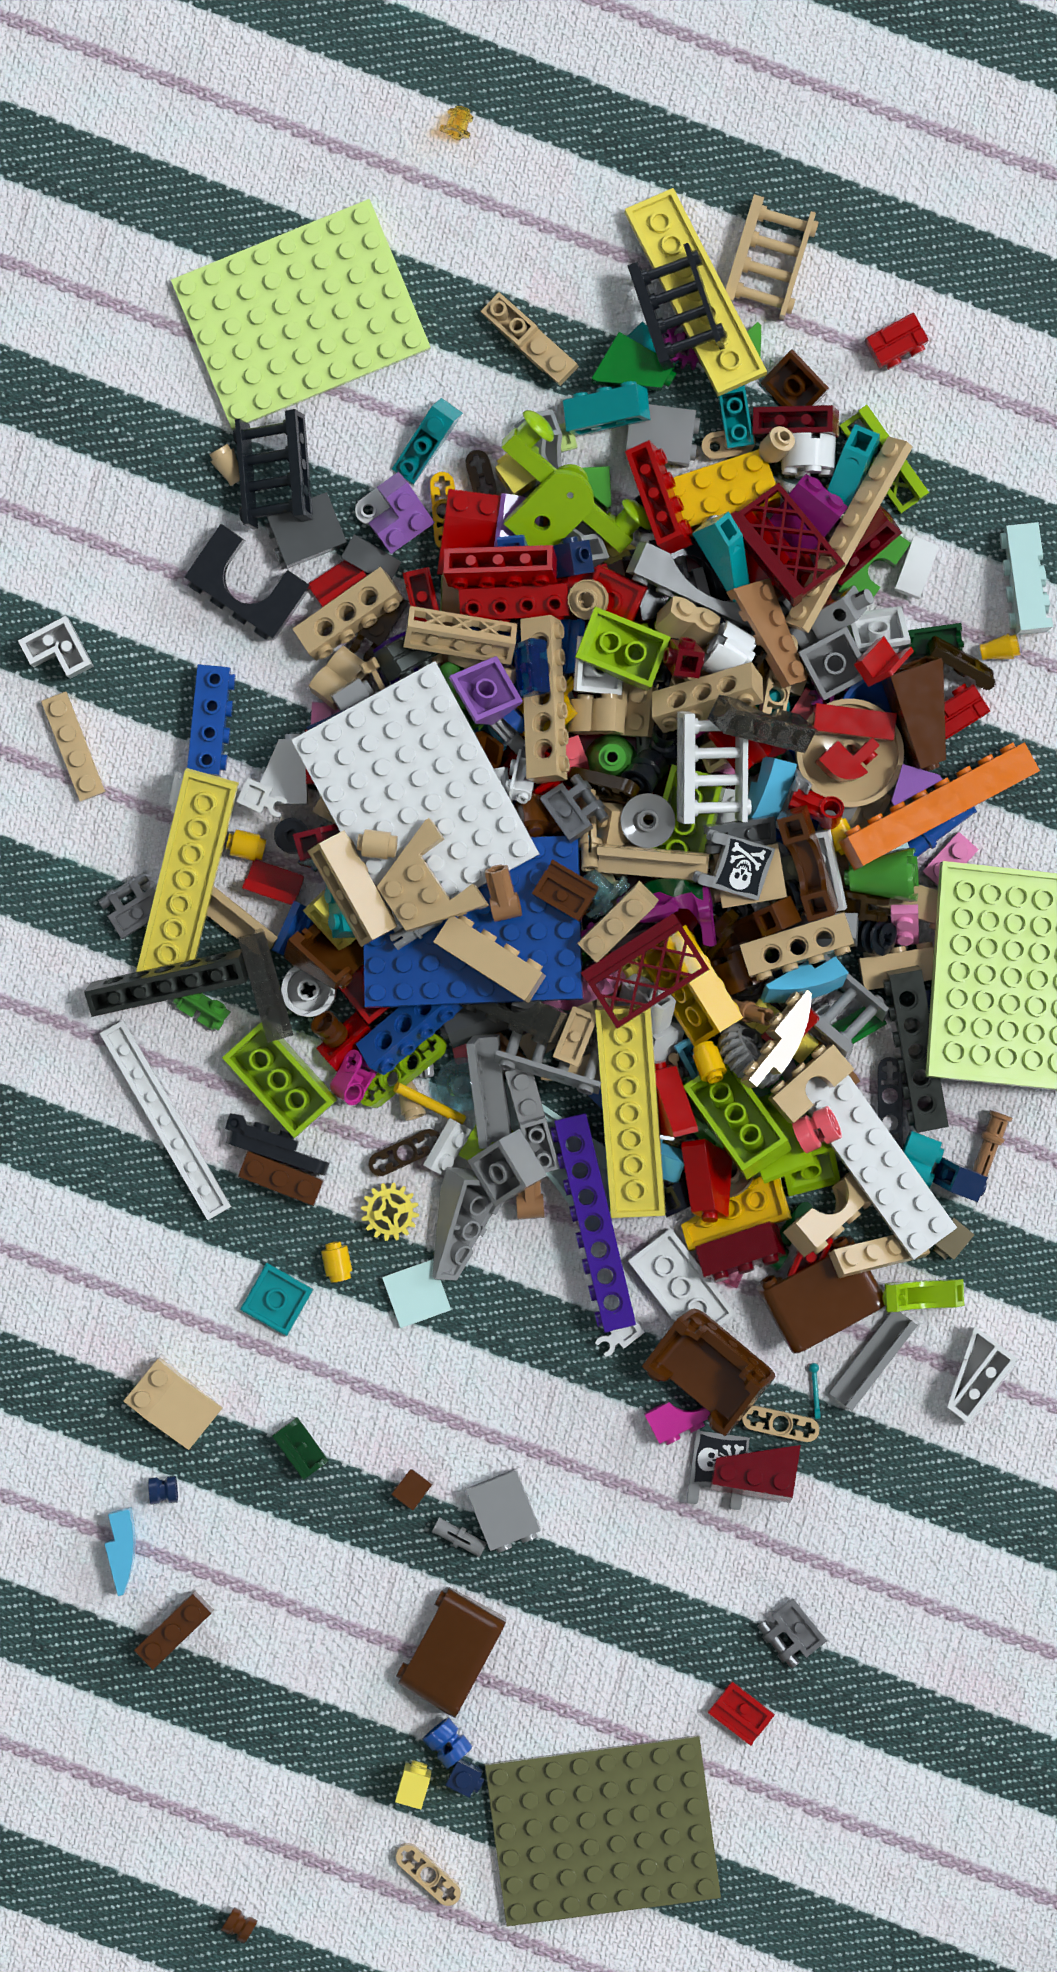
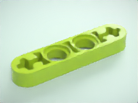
[360,1034,446,1108]

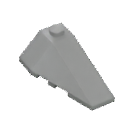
[432,1167,501,1280]

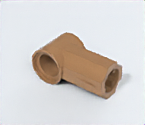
[485,864,522,922]
[516,1180,545,1220]

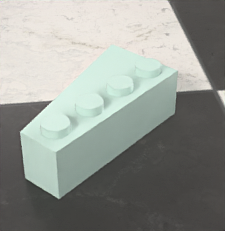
[1000,522,1053,635]

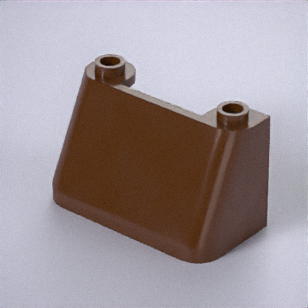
[284,924,364,990]
[756,1235,885,1353]
[642,1308,776,1436]
[396,1587,506,1718]

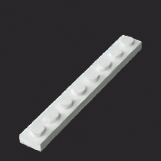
[100,1020,232,1220]

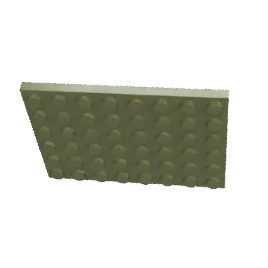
[485,1735,721,1927]

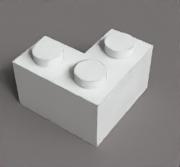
[18,616,94,679]

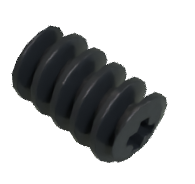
[850,920,897,956]

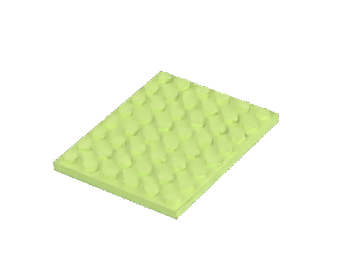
[171,199,431,430]
[926,861,1057,1090]

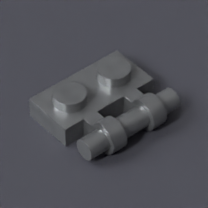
[540,774,609,843]
[98,872,156,939]
[757,1598,827,1669]

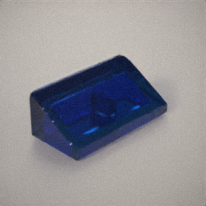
[514,638,550,698]

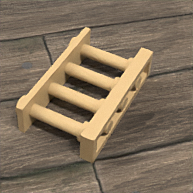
[725,194,819,320]

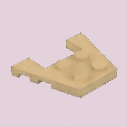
[377,818,489,932]

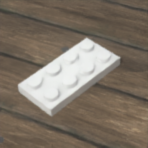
[628,1228,736,1326]

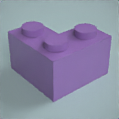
[368,472,435,554]

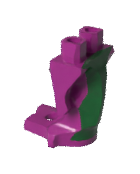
[617,878,717,946]

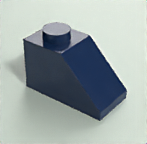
[933,1157,988,1202]

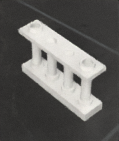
[677,710,752,824]

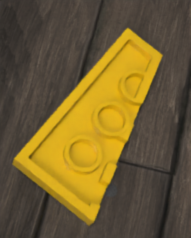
[681,1176,792,1251]

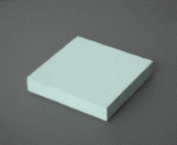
[382,1259,451,1328]

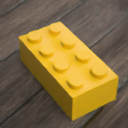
[673,449,781,536]
[639,925,743,1047]

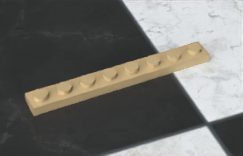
[785,436,913,633]

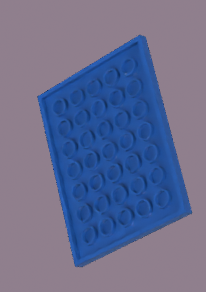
[364,836,583,1008]

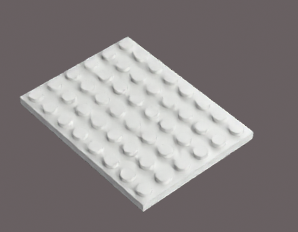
[291,661,540,932]

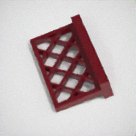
[731,482,846,608]
[581,913,710,1029]

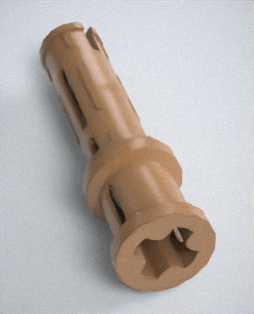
[972,1110,1013,1176]

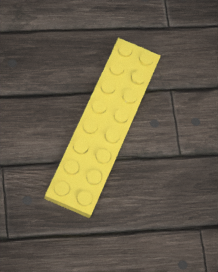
[624,188,767,396]
[136,768,239,972]
[595,1005,666,1218]

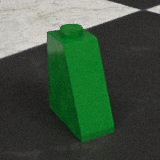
[592,332,677,391]

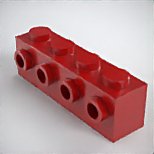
[625,440,692,554]
[443,545,557,589]
[458,577,570,622]

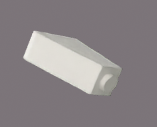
[260,734,308,806]

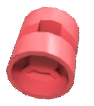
[792,1106,842,1153]

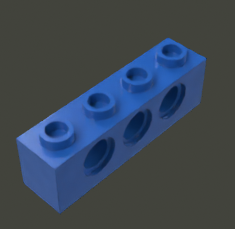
[356,1004,463,1075]

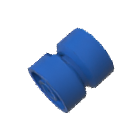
[422,1717,473,1769]

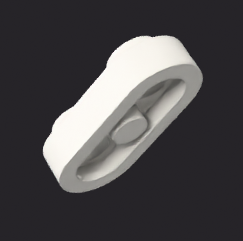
[355,488,390,525]

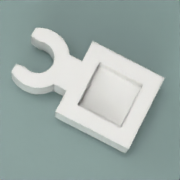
[236,777,288,817]
[595,1320,645,1357]

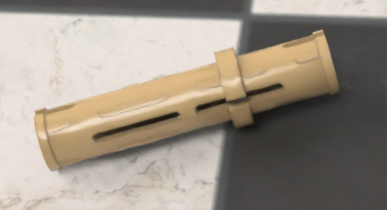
[578,789,600,872]

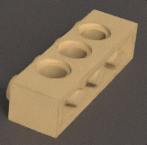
[292,567,404,661]
[652,662,763,733]
[740,912,855,981]

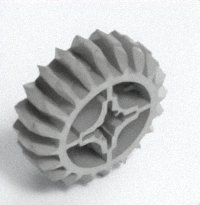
[717,1021,784,1089]

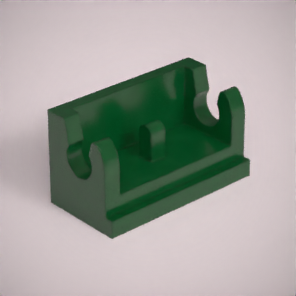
[907,623,964,659]
[272,1417,329,1480]

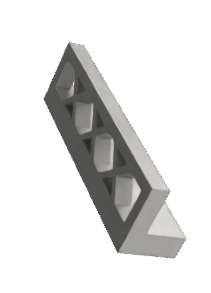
[466,1034,512,1149]
[828,1312,918,1411]

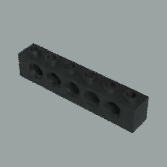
[84,948,251,1017]
[883,965,949,1133]

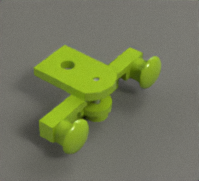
[501,410,652,553]

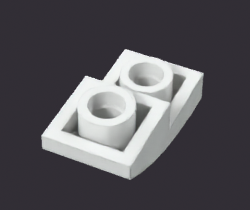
[894,536,939,600]

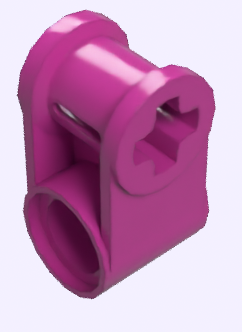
[330,1050,377,1105]

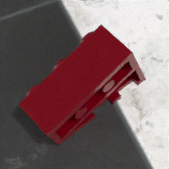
[710,1445,801,1503]

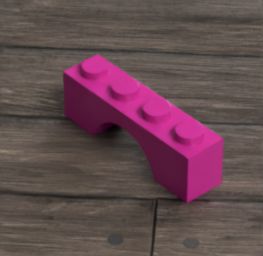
[644,1401,710,1445]

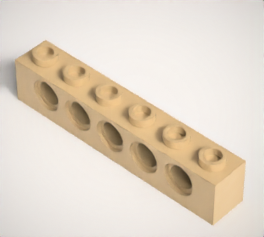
[520,615,570,784]

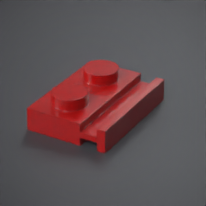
[708,1681,775,1746]

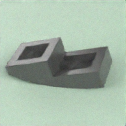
[341,534,402,580]

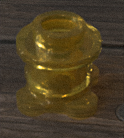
[439,106,474,140]

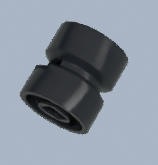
[621,749,669,795]
[274,818,309,854]

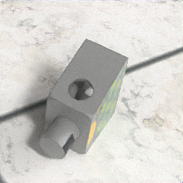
[811,585,874,640]

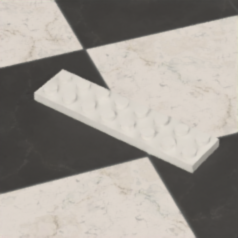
[805,1075,957,1260]

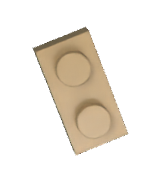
[553,1006,596,1067]

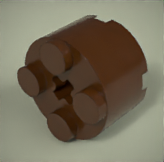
[710,949,768,996]

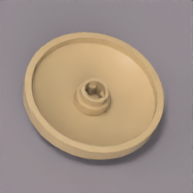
[795,699,904,808]

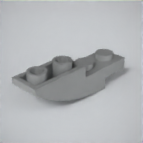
[504,1069,560,1173]

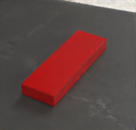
[812,703,897,741]

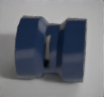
[148,1476,178,1505]

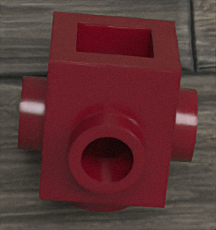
[663,637,705,679]

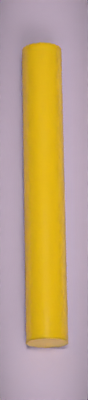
[393,1082,466,1124]

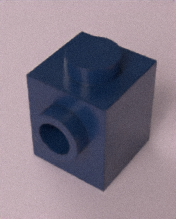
[553,536,594,578]
[445,1758,484,1798]

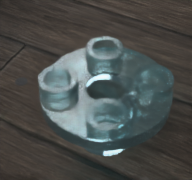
[583,869,630,920]
[436,1057,474,1111]

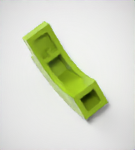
[883,1279,965,1312]

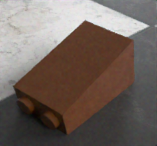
[881,656,946,771]

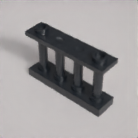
[627,243,727,371]
[233,409,313,530]

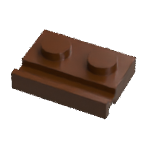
[532,859,600,922]

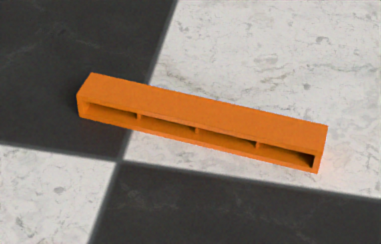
[839,742,1040,871]

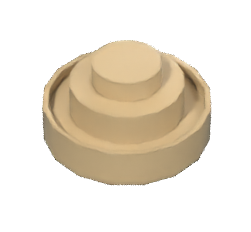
[568,579,609,620]

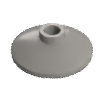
[621,793,675,848]

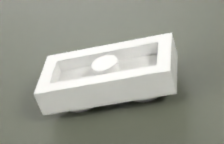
[423,1118,472,1176]

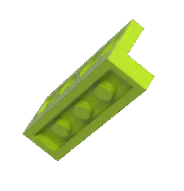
[839,405,929,514]

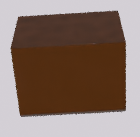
[760,349,829,406]

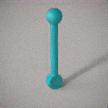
[808,1363,821,1420]

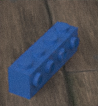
[187,664,236,776]

